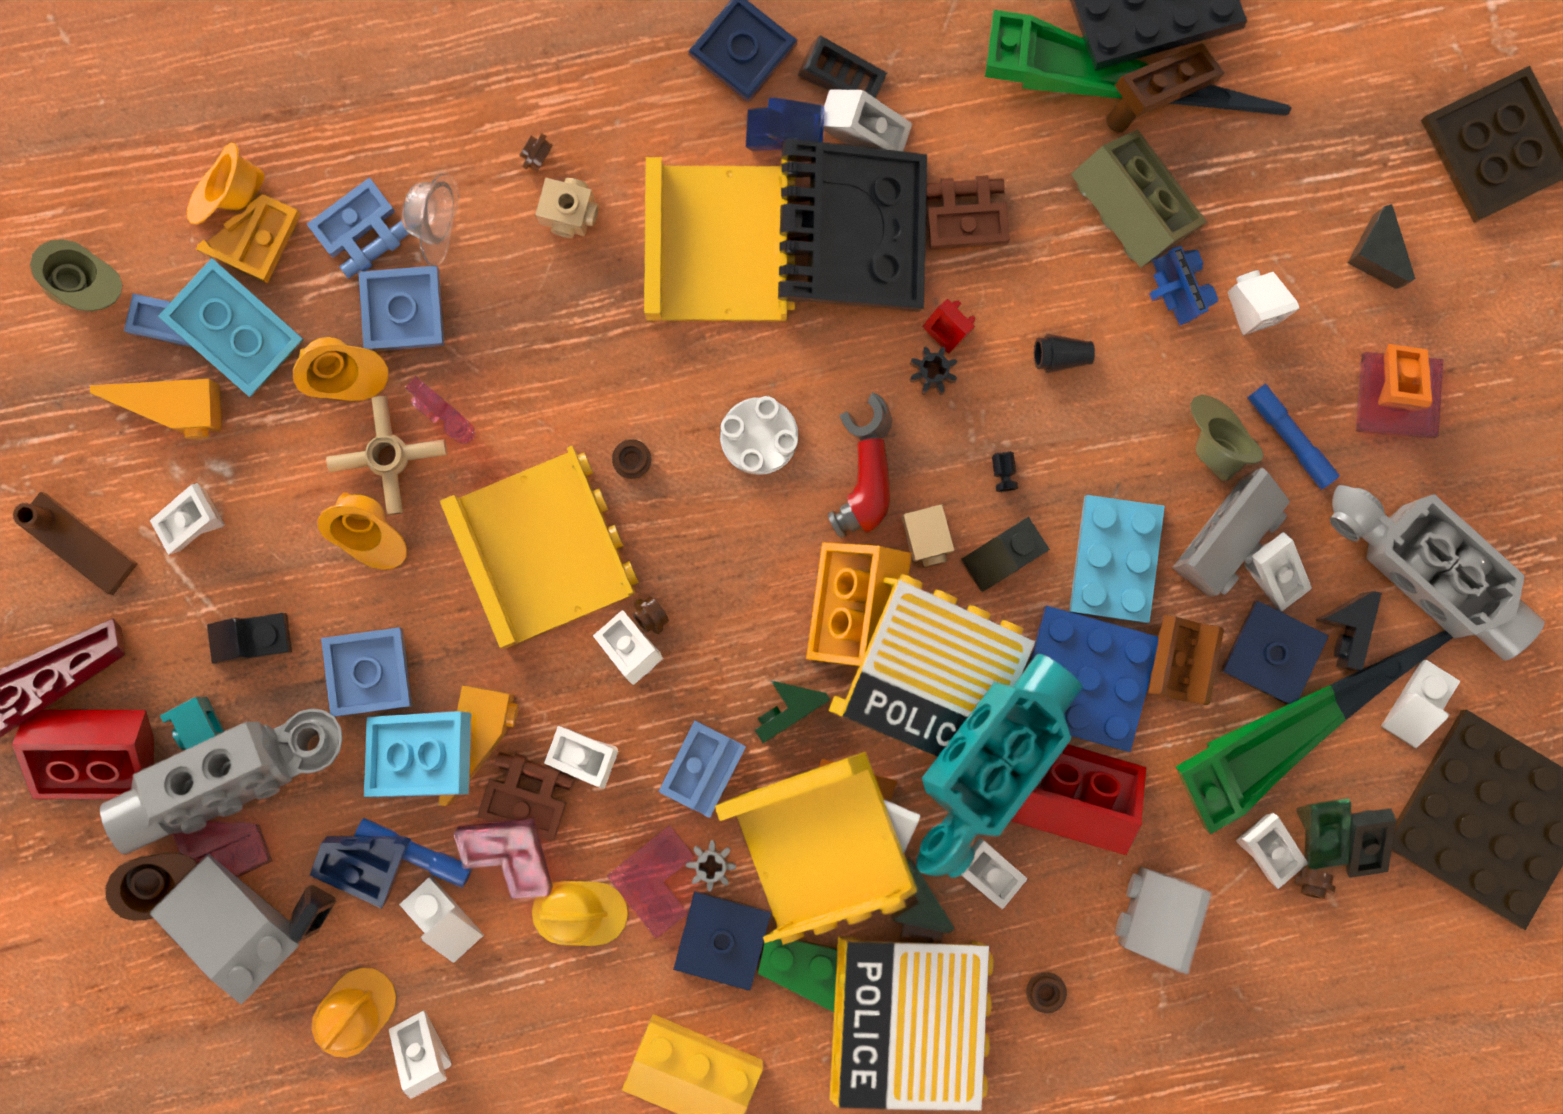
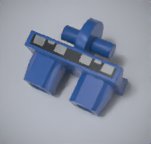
[1149,245,1218,326]

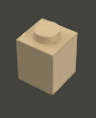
[901,504,954,567]

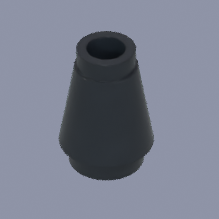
[1034,334,1095,373]

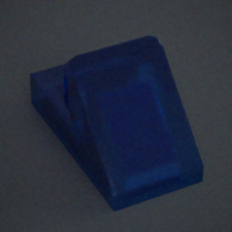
[746,98,825,151]

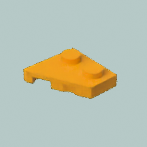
[196,194,301,283]

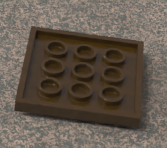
[1392,710,1563,930]

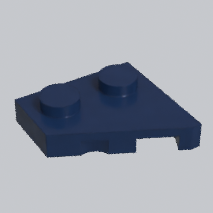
[309,836,411,908]

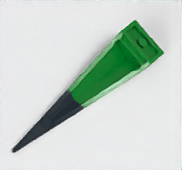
[985,9,1292,115]
[1175,630,1453,835]

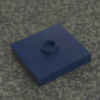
[688,0,797,103]
[1221,601,1329,705]
[673,891,771,991]

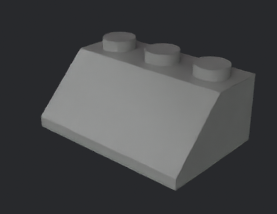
[1172,468,1290,597]

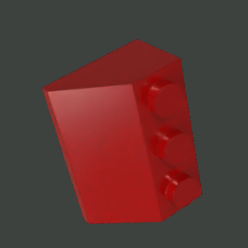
[12,709,154,799]
[1011,744,1147,855]

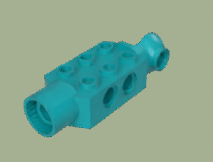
[916,654,1083,878]

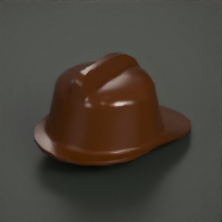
[105,853,198,921]

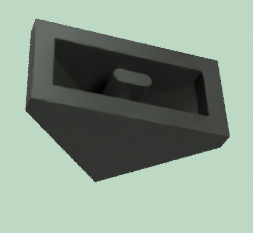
[1347,204,1416,289]

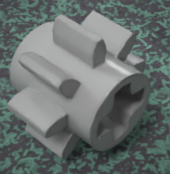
[686,840,736,891]

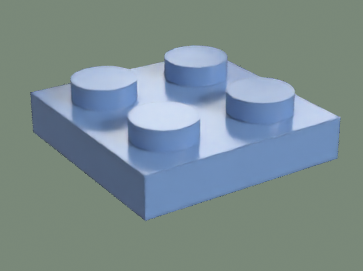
[358,266,445,351]
[321,627,413,717]

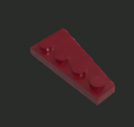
[0,618,125,738]

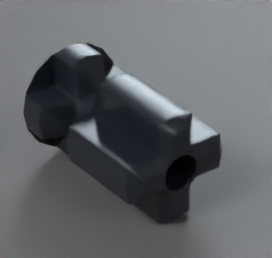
[992,451,1019,492]

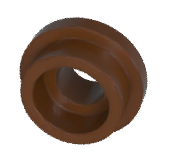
[519,133,553,171]
[612,439,652,479]
[633,596,669,634]
[1294,868,1336,899]
[1026,972,1067,1013]

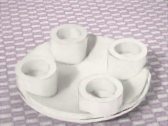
[720,396,798,475]

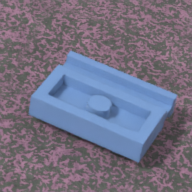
[658,720,746,818]

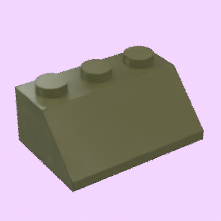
[1071,129,1207,268]

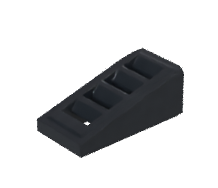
[797,35,887,99]
[289,885,336,943]

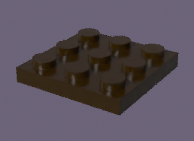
[1421,66,1563,223]

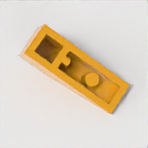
[90,379,222,439]
[438,686,519,806]

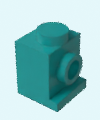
[160,697,225,751]

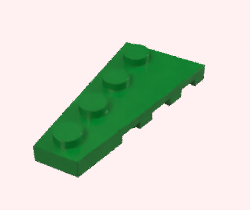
[758,933,837,1012]

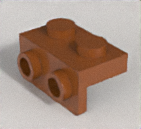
[1148,615,1224,705]

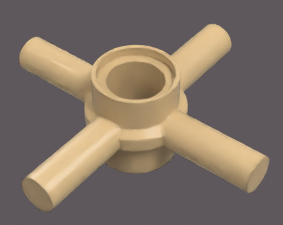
[326,396,447,515]

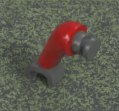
[828,392,892,538]

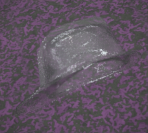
[401,173,459,266]

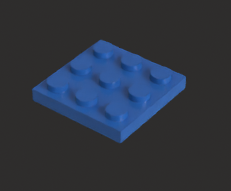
[1029,606,1158,752]

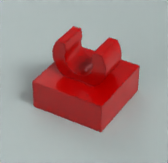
[922,299,976,354]

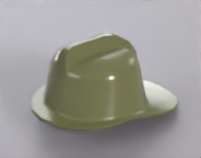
[30,239,123,312]
[1190,395,1264,481]

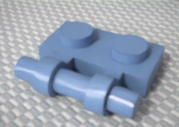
[307,177,411,279]

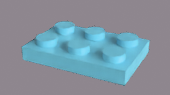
[158,258,304,397]
[1069,495,1165,623]
[364,711,471,798]

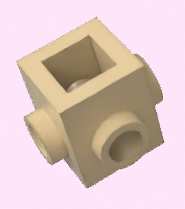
[535,178,599,238]

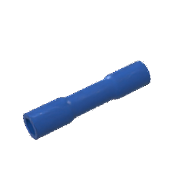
[1247,383,1340,490]
[354,818,473,888]

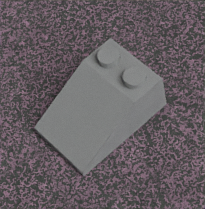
[150,853,299,1005]
[1115,866,1211,974]

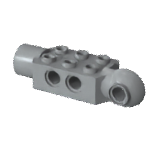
[1329,485,1545,661]
[100,708,343,855]

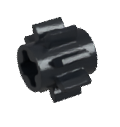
[910,346,957,395]

